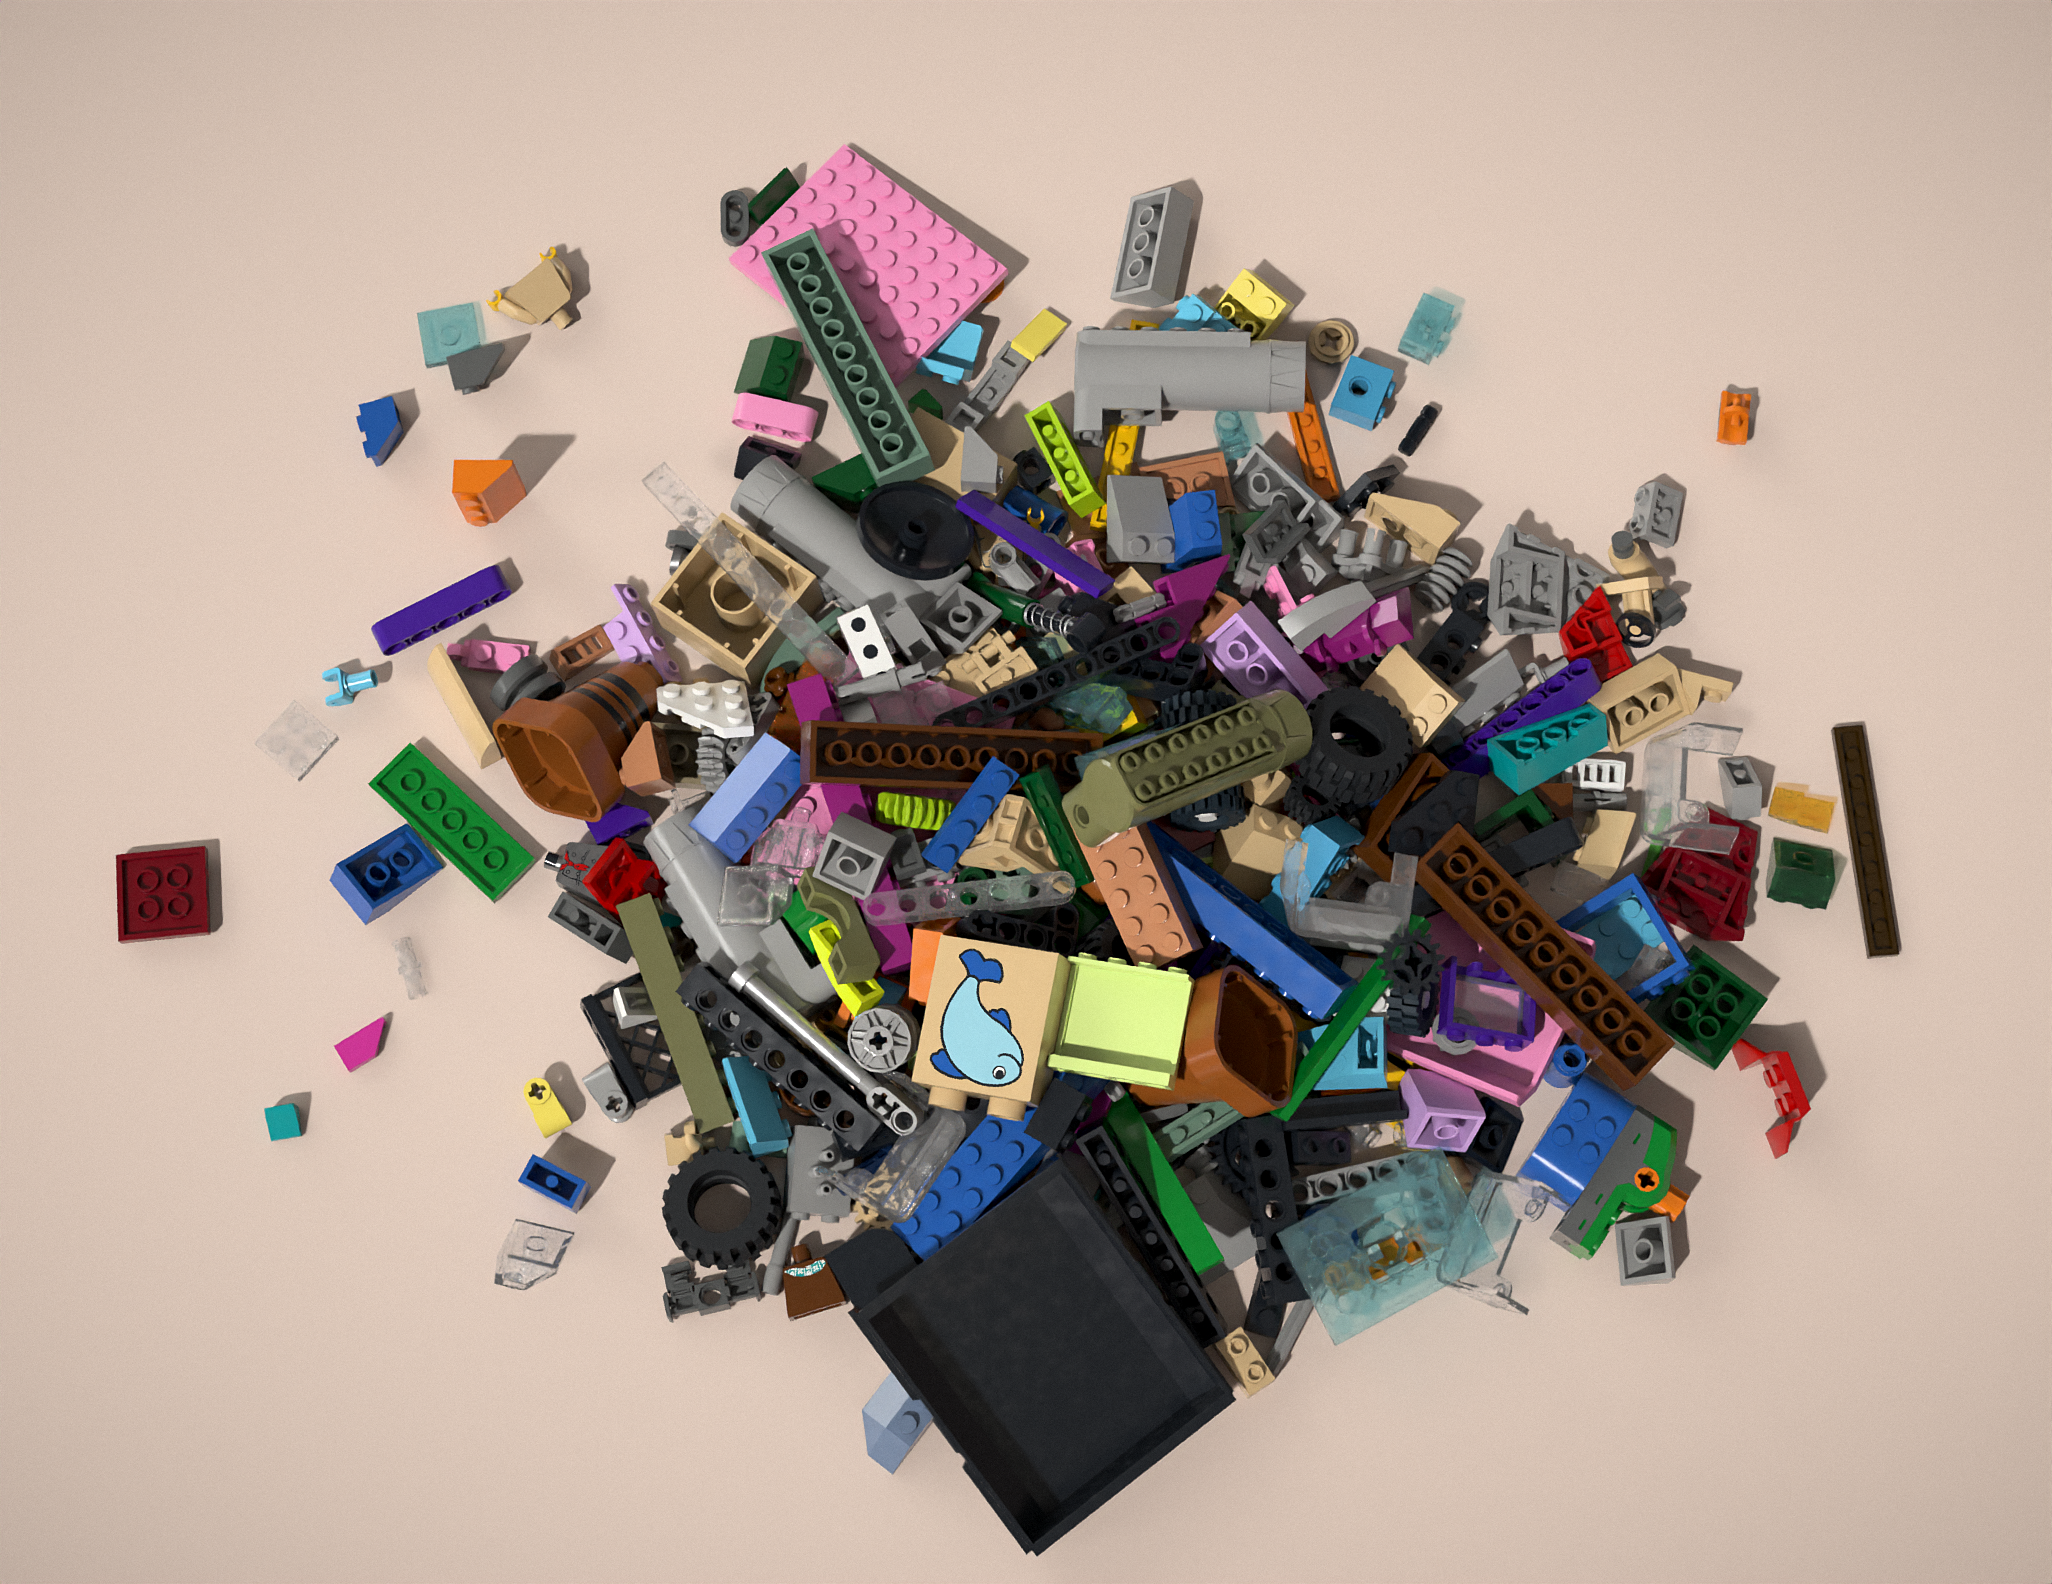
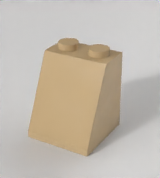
[1213,804,1304,903]

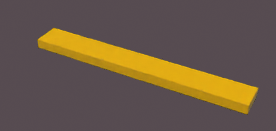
[1090,319,1159,533]

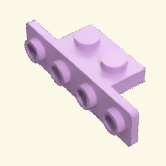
[603,584,683,684]

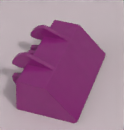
[1290,587,1414,674]

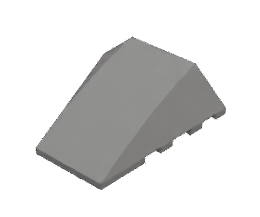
[1487,523,1610,636]

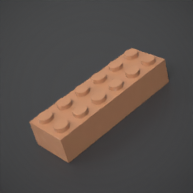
[1068,820,1204,970]

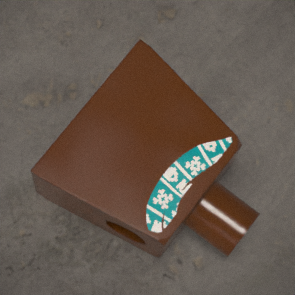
[783,1243,847,1321]

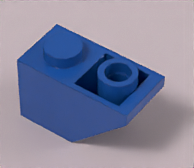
[356,396,404,467]

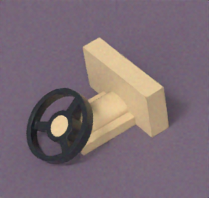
[1596,576,1664,648]

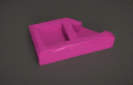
[334,1017,386,1073]

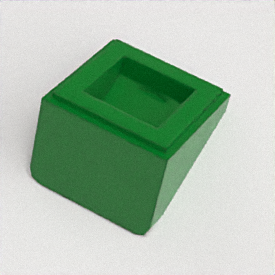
[908,389,943,420]

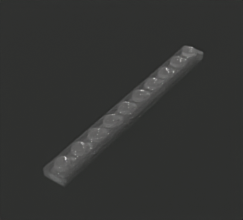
[642,462,859,688]

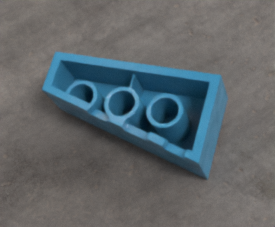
[1259,815,1365,933]

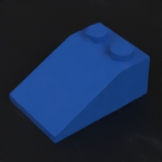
[329,823,443,925]

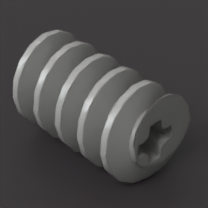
[1414,547,1473,613]

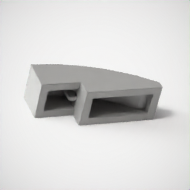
[1278,581,1376,651]

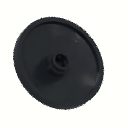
[856,481,974,581]

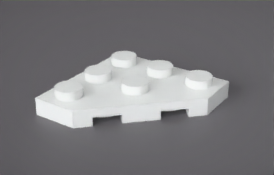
[656,680,754,738]

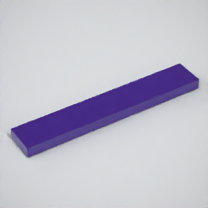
[955,490,1115,598]

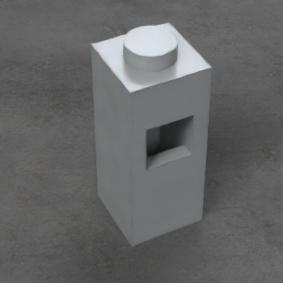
[879,599,947,678]

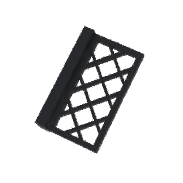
[580,973,682,1110]

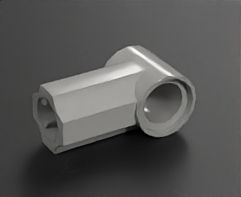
[990,542,1041,597]

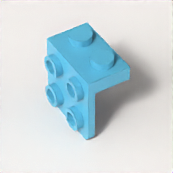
[915,321,984,385]

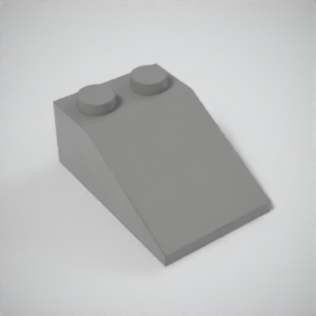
[1107,475,1175,564]

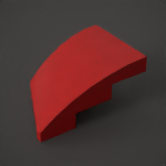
[1558,586,1633,684]
[582,838,668,926]

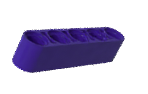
[371,565,512,656]

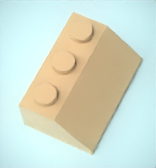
[1586,653,1690,754]

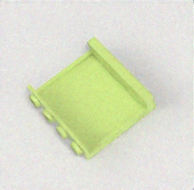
[1047,953,1195,1091]

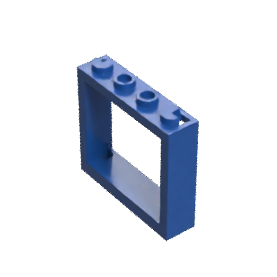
[1555,873,1696,1004]

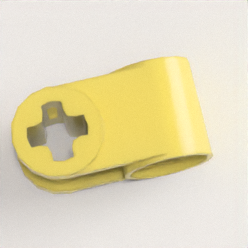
[523,1078,572,1139]

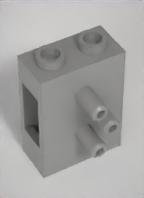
[782,1125,854,1223]

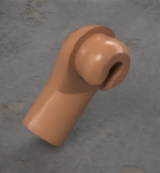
[1028,707,1065,730]

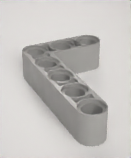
[1292,1151,1449,1244]

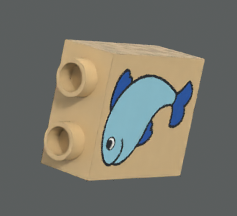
[911,935,1072,1122]

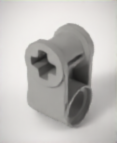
[582,1062,633,1123]

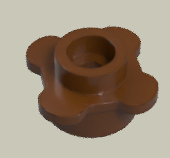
[764,667,795,696]

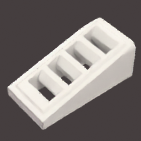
[1561,758,1626,793]

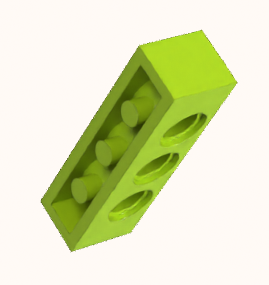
[1024,401,1106,518]

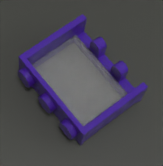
[1436,956,1536,1052]

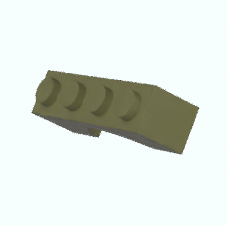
[797,866,880,985]

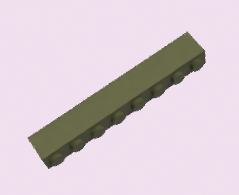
[616,893,738,1134]

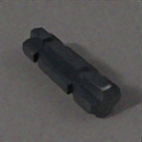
[1398,405,1438,457]

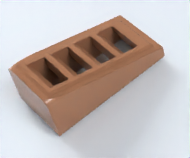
[549,624,615,681]

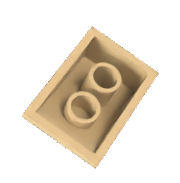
[1364,493,1460,566]
[1360,644,1465,748]

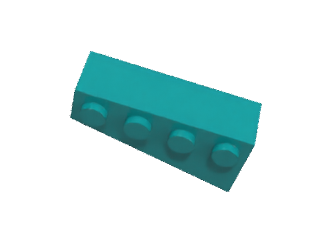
[1487,703,1608,795]

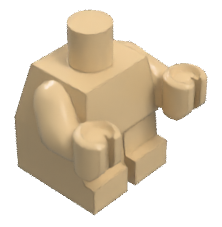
[664,1121,715,1166]

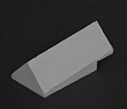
[1230,443,1344,554]

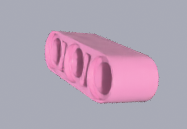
[731,393,819,442]

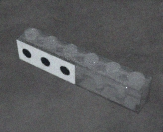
[835,603,929,725]

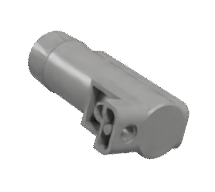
[1073,326,1306,447]
[730,455,972,657]
[643,805,840,1043]

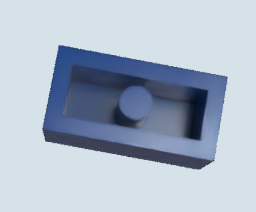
[518,1154,591,1214]

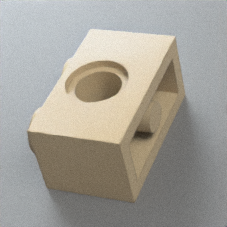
[1213,1326,1275,1399]

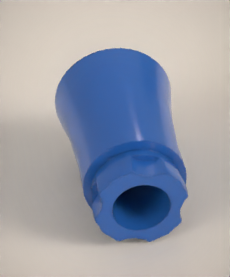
[1002,485,1069,536]
[1543,1043,1587,1088]

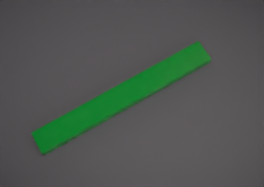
[1269,914,1432,1122]
[1106,1082,1225,1276]

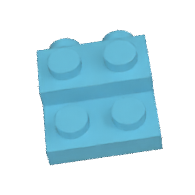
[1159,294,1237,332]

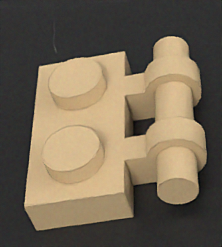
[961,630,1039,702]

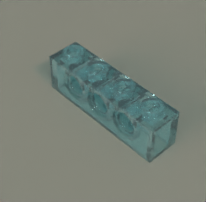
[1032,676,1133,734]

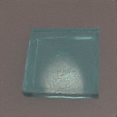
[417,303,481,368]

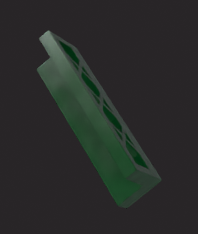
[1019,764,1095,890]

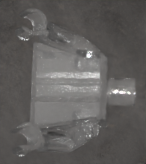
[745,807,826,886]

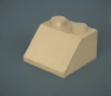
[1572,809,1636,883]

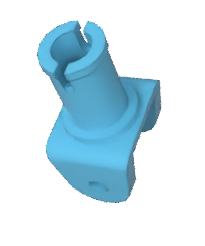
[322,667,378,707]

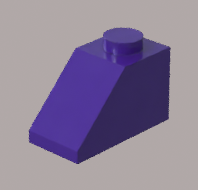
[585,803,654,846]

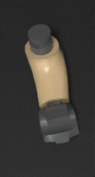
[1608,531,1686,630]

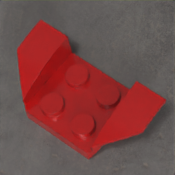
[1731,1038,1811,1159]

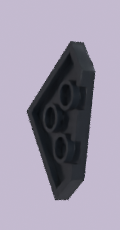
[1388,770,1480,857]

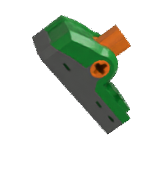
[1549,1105,1690,1260]

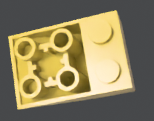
[1214,268,1295,341]

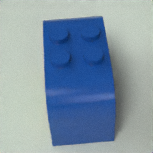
[1513,1071,1637,1212]

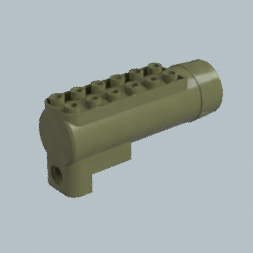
[1062,689,1312,848]

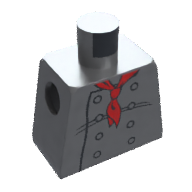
[544,842,609,907]

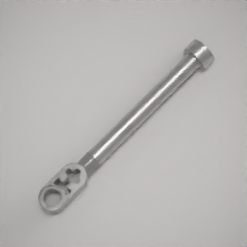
[728,960,924,1135]

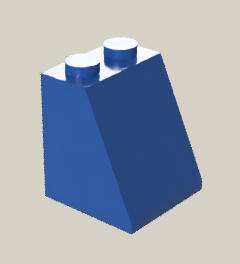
[1160,490,1222,574]

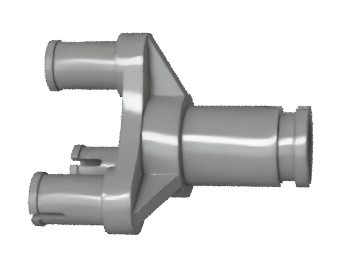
[1331,528,1408,584]

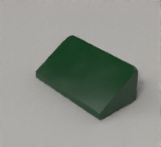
[747,167,800,227]

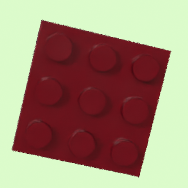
[116,846,211,944]

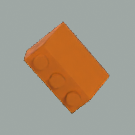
[452,460,526,527]

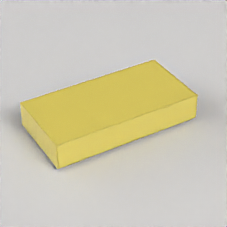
[1010,308,1067,362]

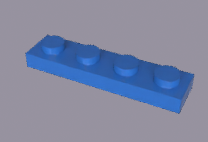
[921,756,1020,873]

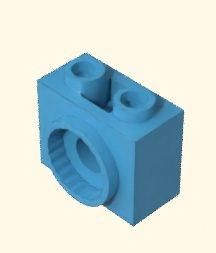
[1329,355,1396,431]

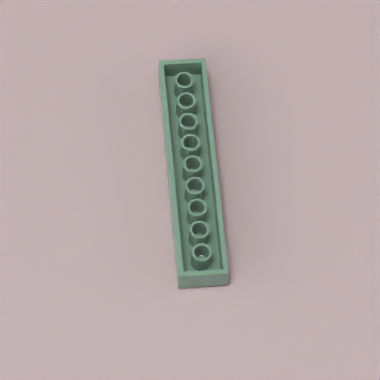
[761,228,935,487]

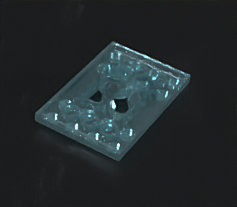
[1276,1147,1499,1346]

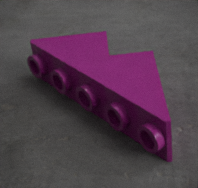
[1134,554,1231,664]

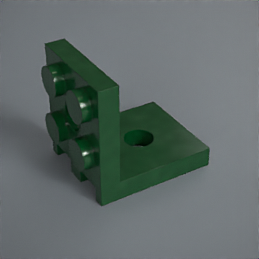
[1473,789,1567,868]

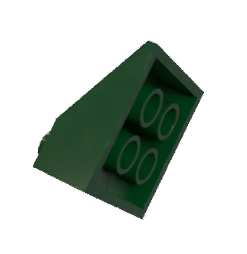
[1643,944,1768,1071]

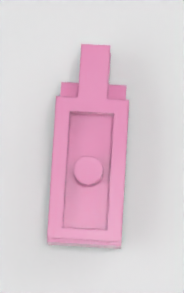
[447,639,531,674]

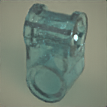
[1213,411,1251,466]

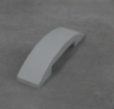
[945,340,1029,433]

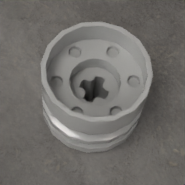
[847,1003,921,1073]

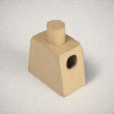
[1241,770,1292,813]

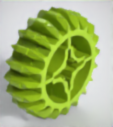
[875,792,956,830]

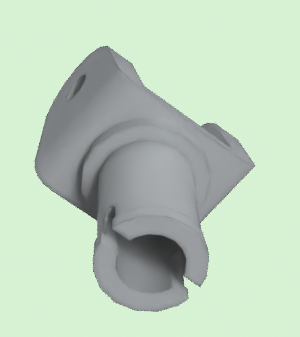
[1518,657,1569,685]

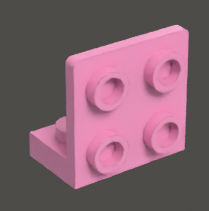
[1263,565,1315,619]

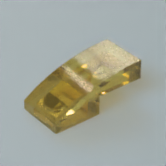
[1768,787,1834,834]

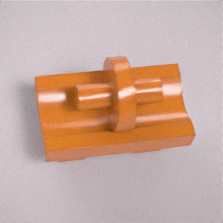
[1716,391,1751,445]

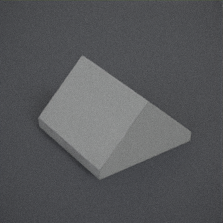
[1615,1216,1676,1286]

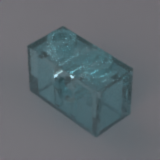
[1398,293,1456,365]

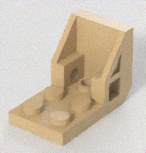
[957,794,1077,896]

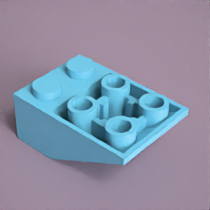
[1297,1017,1388,1090]

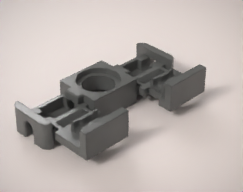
[661,1258,762,1323]

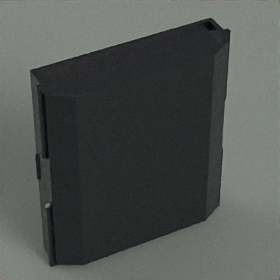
[848,1152,1236,1557]

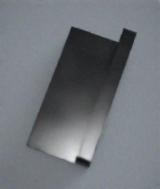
[734,436,802,480]

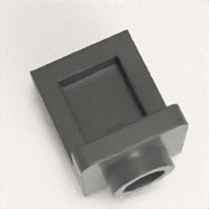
[890,828,927,881]

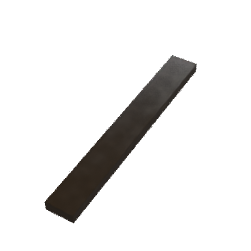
[1831,725,1899,959]

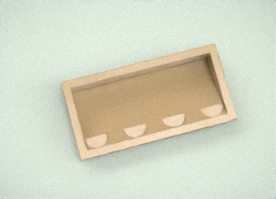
[427,643,502,770]

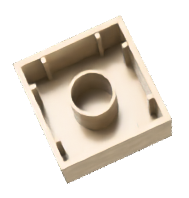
[650,512,823,690]

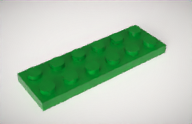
[368,743,536,904]

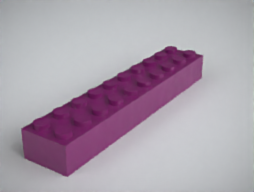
[787,673,913,978]

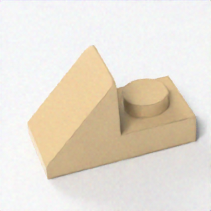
[1677,668,1734,715]

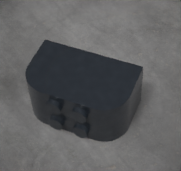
[824,1228,922,1309]

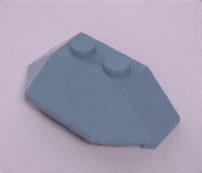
[862,1372,933,1475]

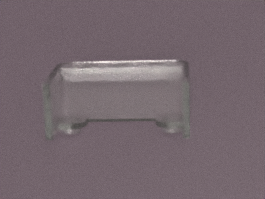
[1640,722,1743,854]
[1280,839,1418,946]
[815,1070,966,1223]
[1436,1171,1571,1315]

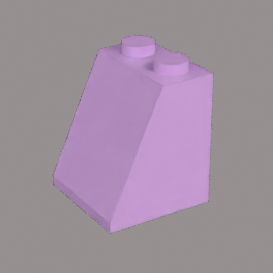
[1398,1069,1486,1152]

